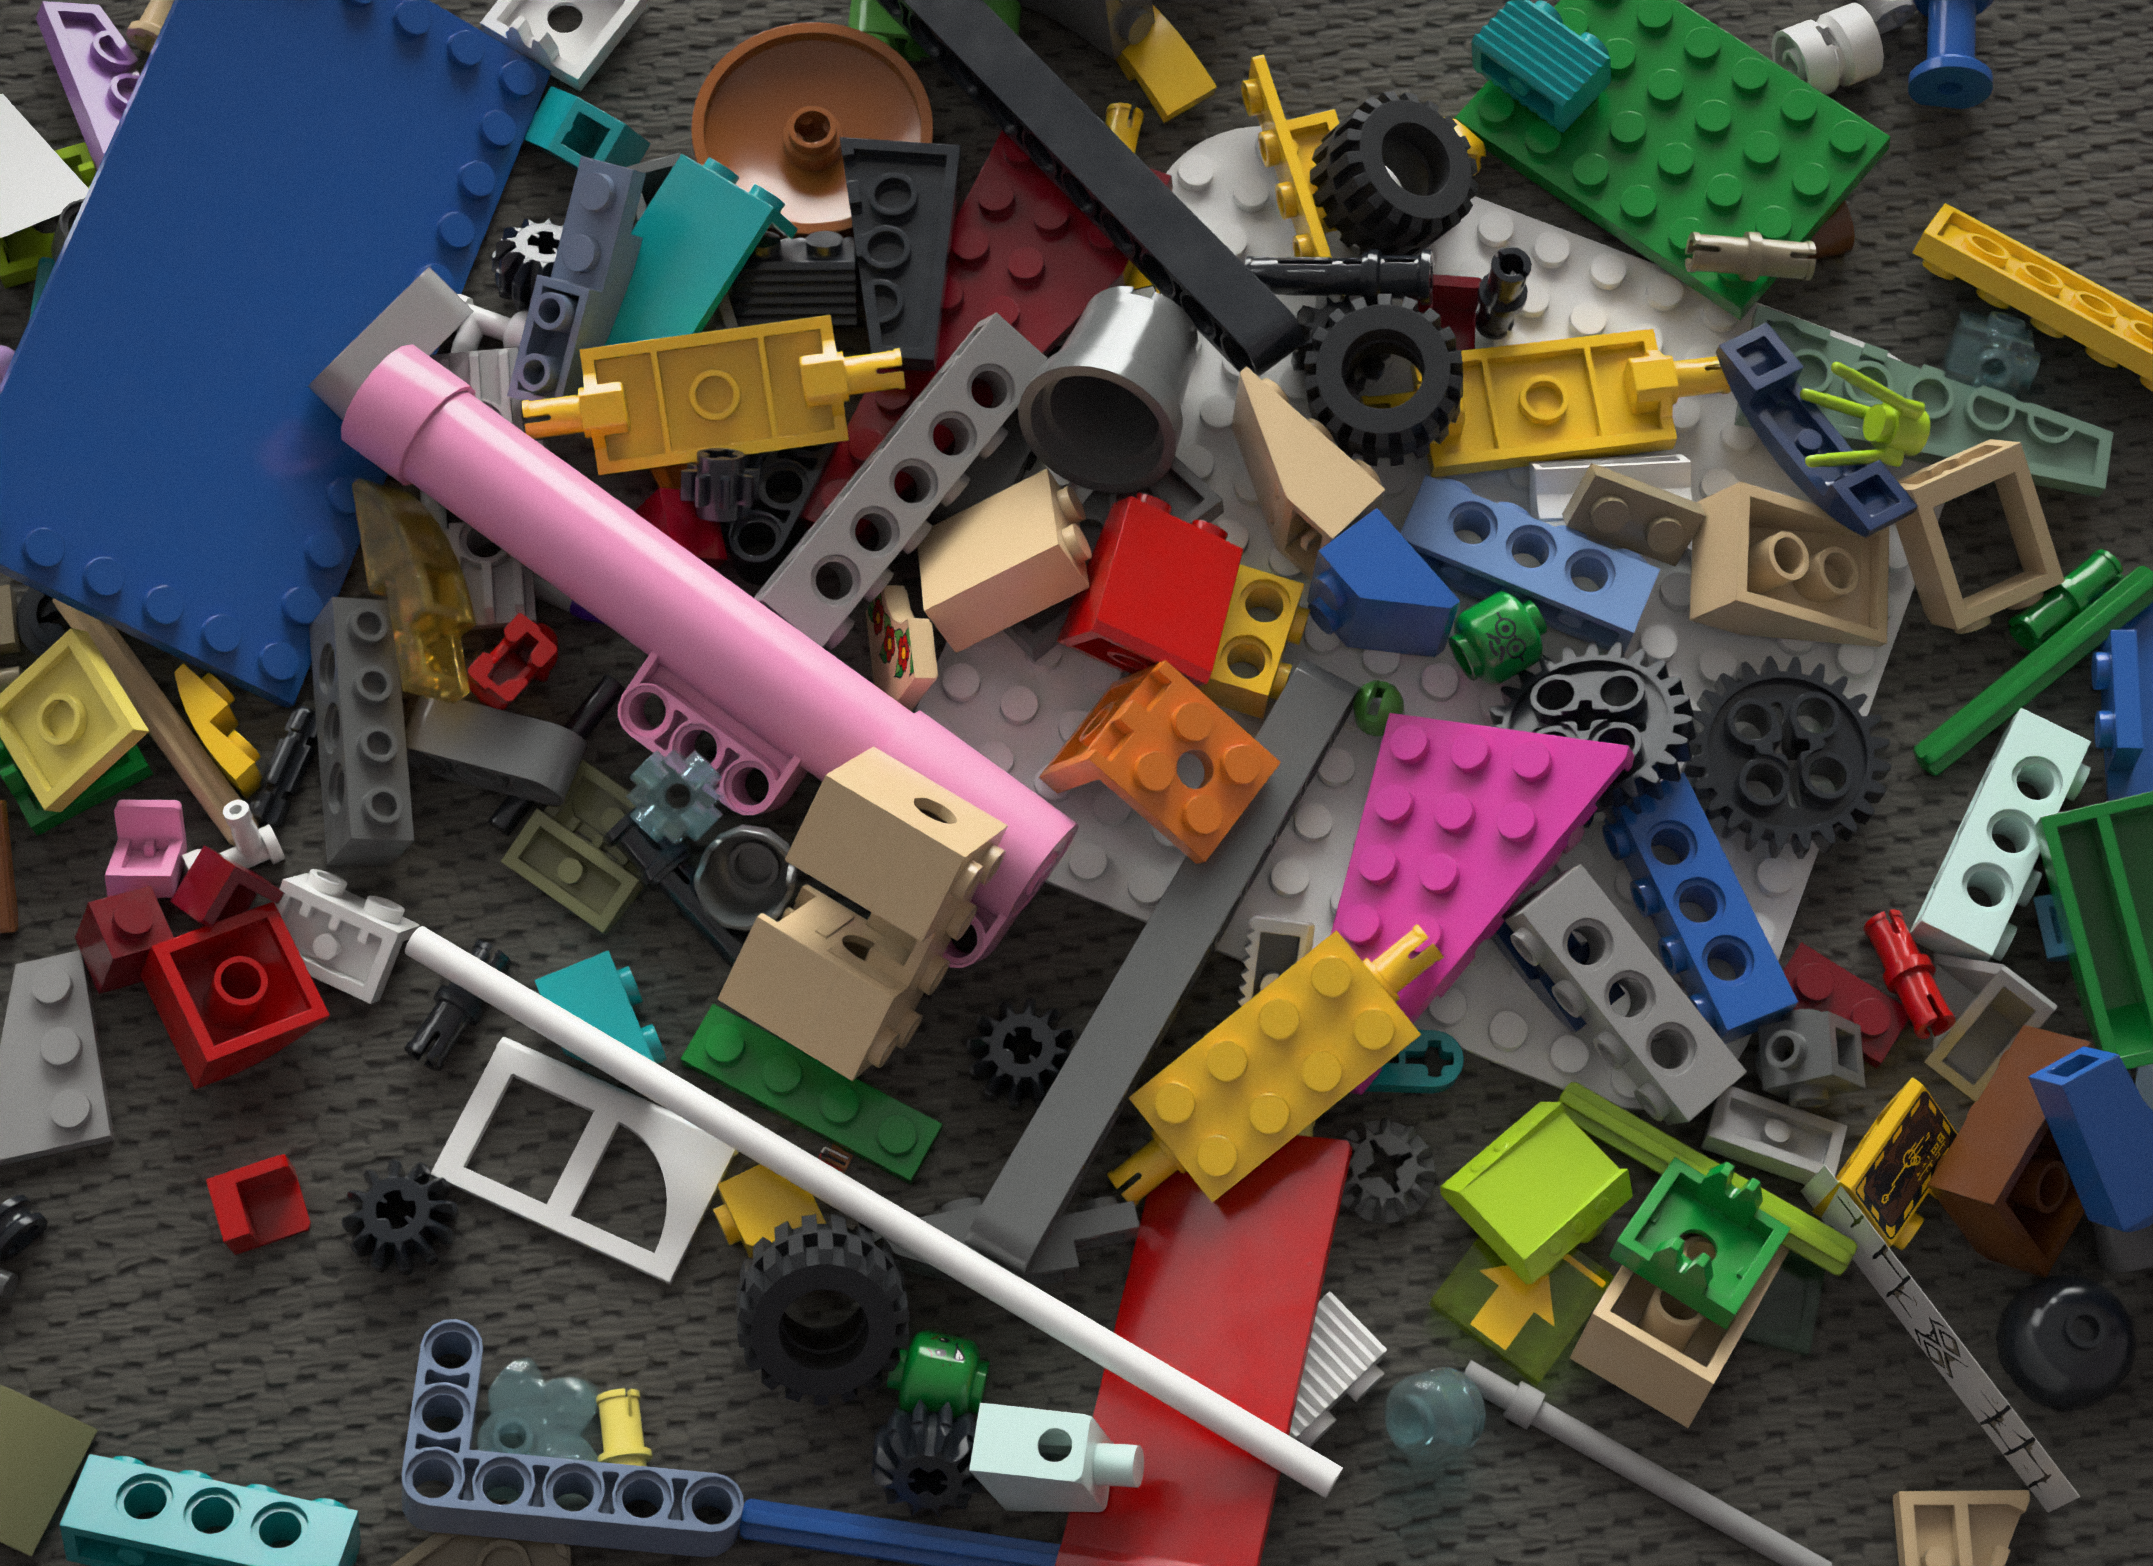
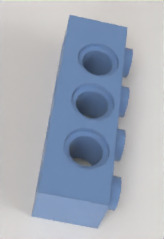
[1400,475,1660,654]

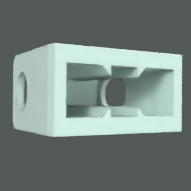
[969,1403,1144,1512]

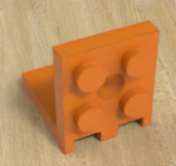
[1039,660,1281,864]

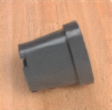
[1018,286,1199,493]

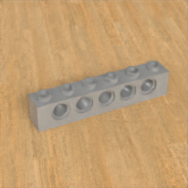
[754,312,1048,650]

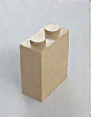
[918,468,1092,653]

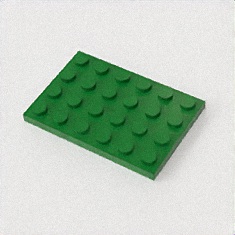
[1455,0,1891,321]

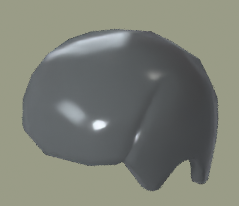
[694,824,799,932]

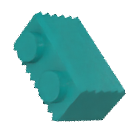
[1471,0,1611,132]

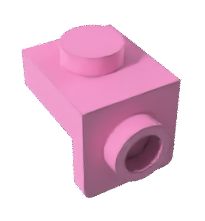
[105,800,187,898]

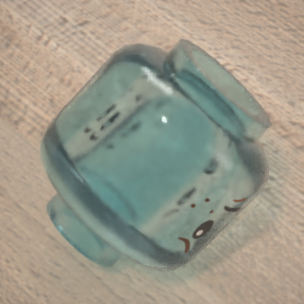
[1384,1367,1486,1463]

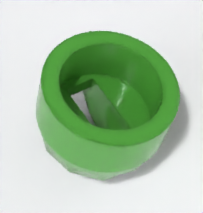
[1353,680,1405,736]

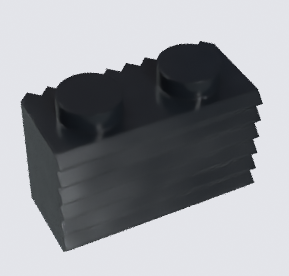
[732,231,857,327]

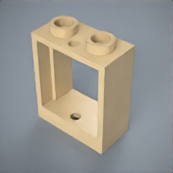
[1895,439,2065,634]

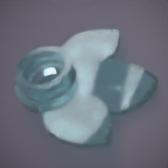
[477,1357,599,1462]

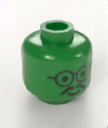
[1448,591,1548,686]

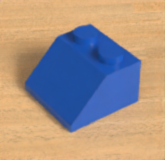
[1307,508,1460,657]

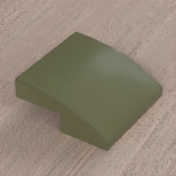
[501,759,688,934]
[0,1384,98,1556]

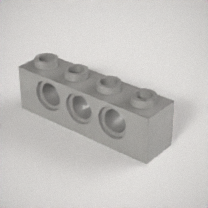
[1505,864,1747,1125]

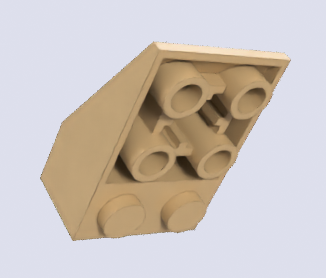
[1231,366,1386,580]

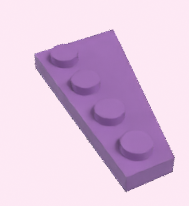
[36,1,140,170]

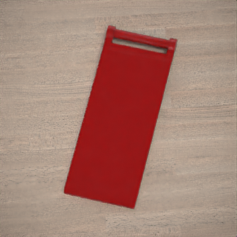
[1055,1135,1353,1566]

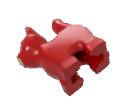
[468,613,558,710]

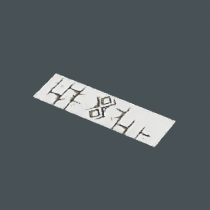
[1801,1165,2080,1513]

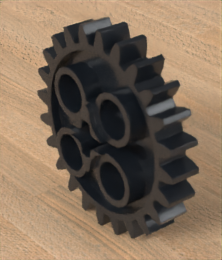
[1489,641,1696,828]
[1680,656,1891,859]

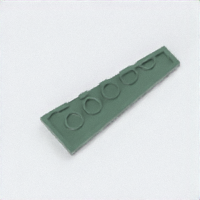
[1734,305,2114,497]

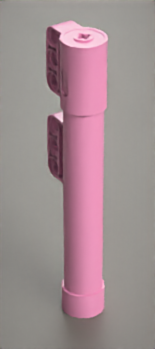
[341,344,1079,968]

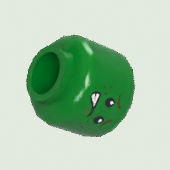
[887,1330,990,1419]

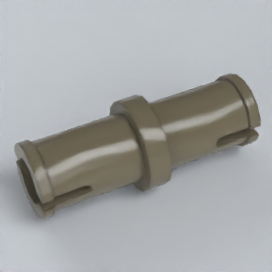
[1685,232,1816,282]

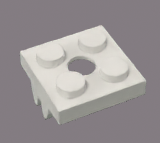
[480,0,648,92]

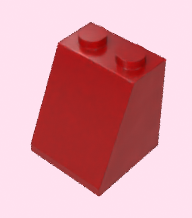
[1056,493,1243,687]

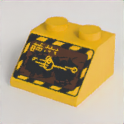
[1812,1077,1958,1251]

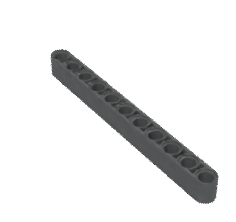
[964,659,1360,1277]

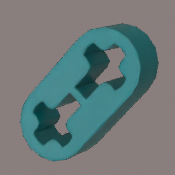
[1365,1029,1464,1094]

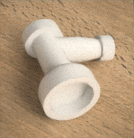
[451,294,528,353]
[182,800,285,871]

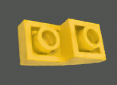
[1115,4,1217,123]
[174,663,262,799]

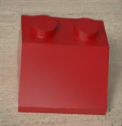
[140,902,330,1090]

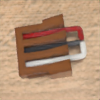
[818,1144,853,1174]

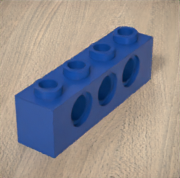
[1602,772,1798,1044]

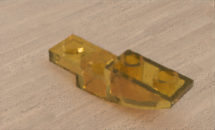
[352,478,476,704]

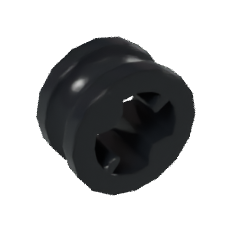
[0,1195,48,1261]

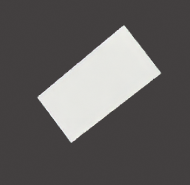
[0,94,89,238]

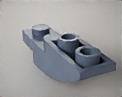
[507,156,646,401]

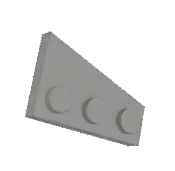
[0,950,115,1166]

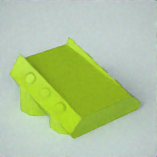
[1440,1102,1633,1284]

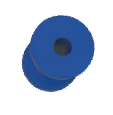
[1908,0,1994,109]

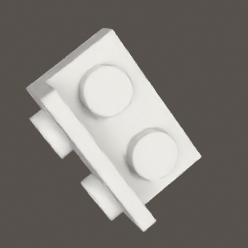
[274,869,420,1004]

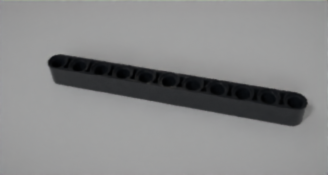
[876,0,1304,377]

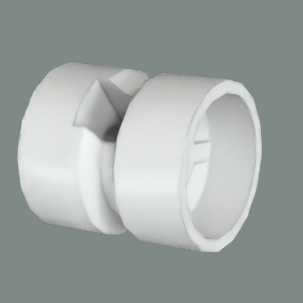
[1772,3,1884,95]

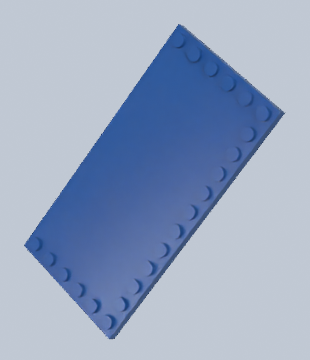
[0,0,551,708]

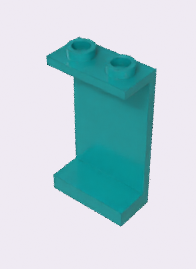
[604,154,798,346]

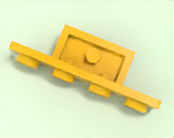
[1241,55,1339,258]

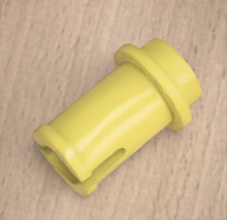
[596,1389,653,1466]

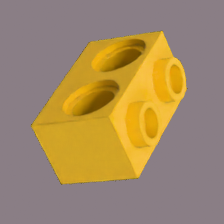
[1197,564,1310,719]

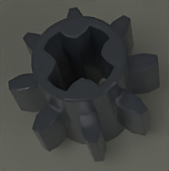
[680,448,760,522]

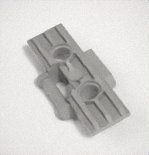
[417,347,551,632]

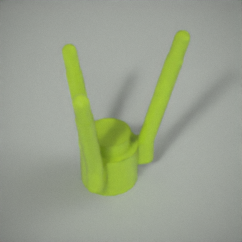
[1800,362,1930,468]

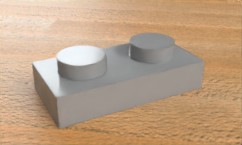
[1701,1086,1848,1185]

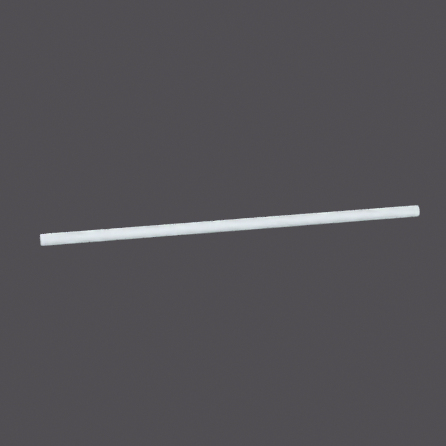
[405,926,1343,1498]

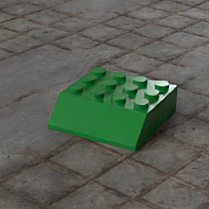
[2034,791,2153,1070]

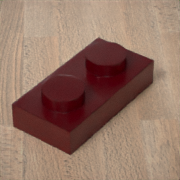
[1783,942,1909,1069]

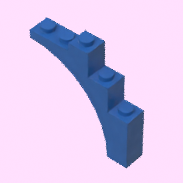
[2028,1046,2153,1232]

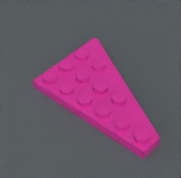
[1330,713,1635,1095]

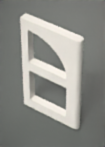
[431,1037,739,1285]

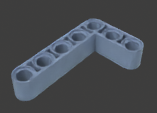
[402,1319,744,1557]

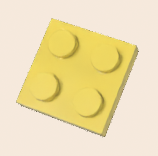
[0,628,150,812]

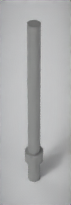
[1458,1360,1832,1566]

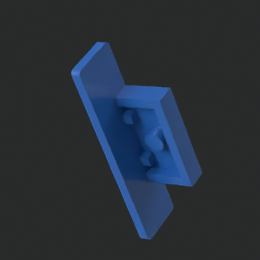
[2091,603,2153,801]

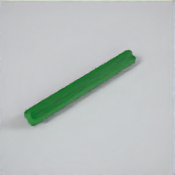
[1913,566,2153,776]

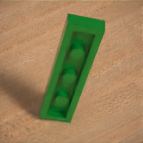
[680,1004,943,1185]

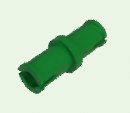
[2008,549,2124,651]

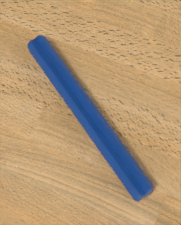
[739,1499,1061,1566]

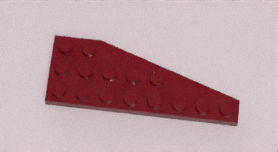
[801,130,1173,546]

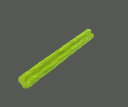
[1557,1082,1858,1276]

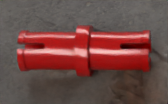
[1863,909,1956,1039]

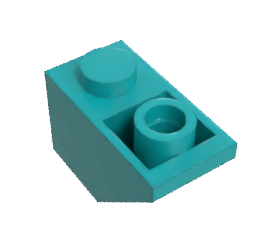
[524,86,651,170]
[534,950,667,1067]

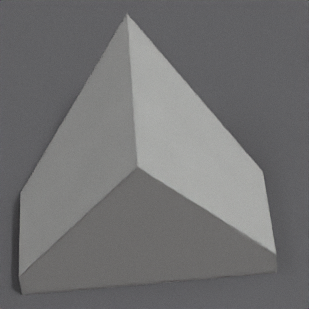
[1924,953,2057,1102]

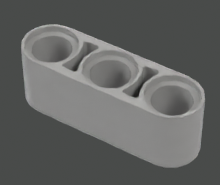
[308,267,474,420]

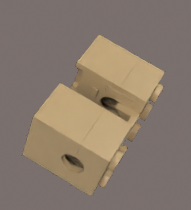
[718,746,1008,1081]

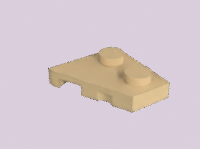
[1893,1490,2030,1566]

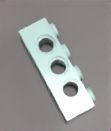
[1910,708,2091,962]

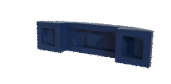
[1715,322,1918,538]

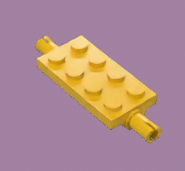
[522,315,905,476]
[1359,329,1731,478]
[1107,924,1444,1206]

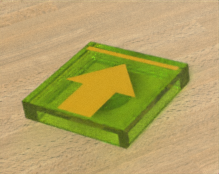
[1428,1236,1615,1387]

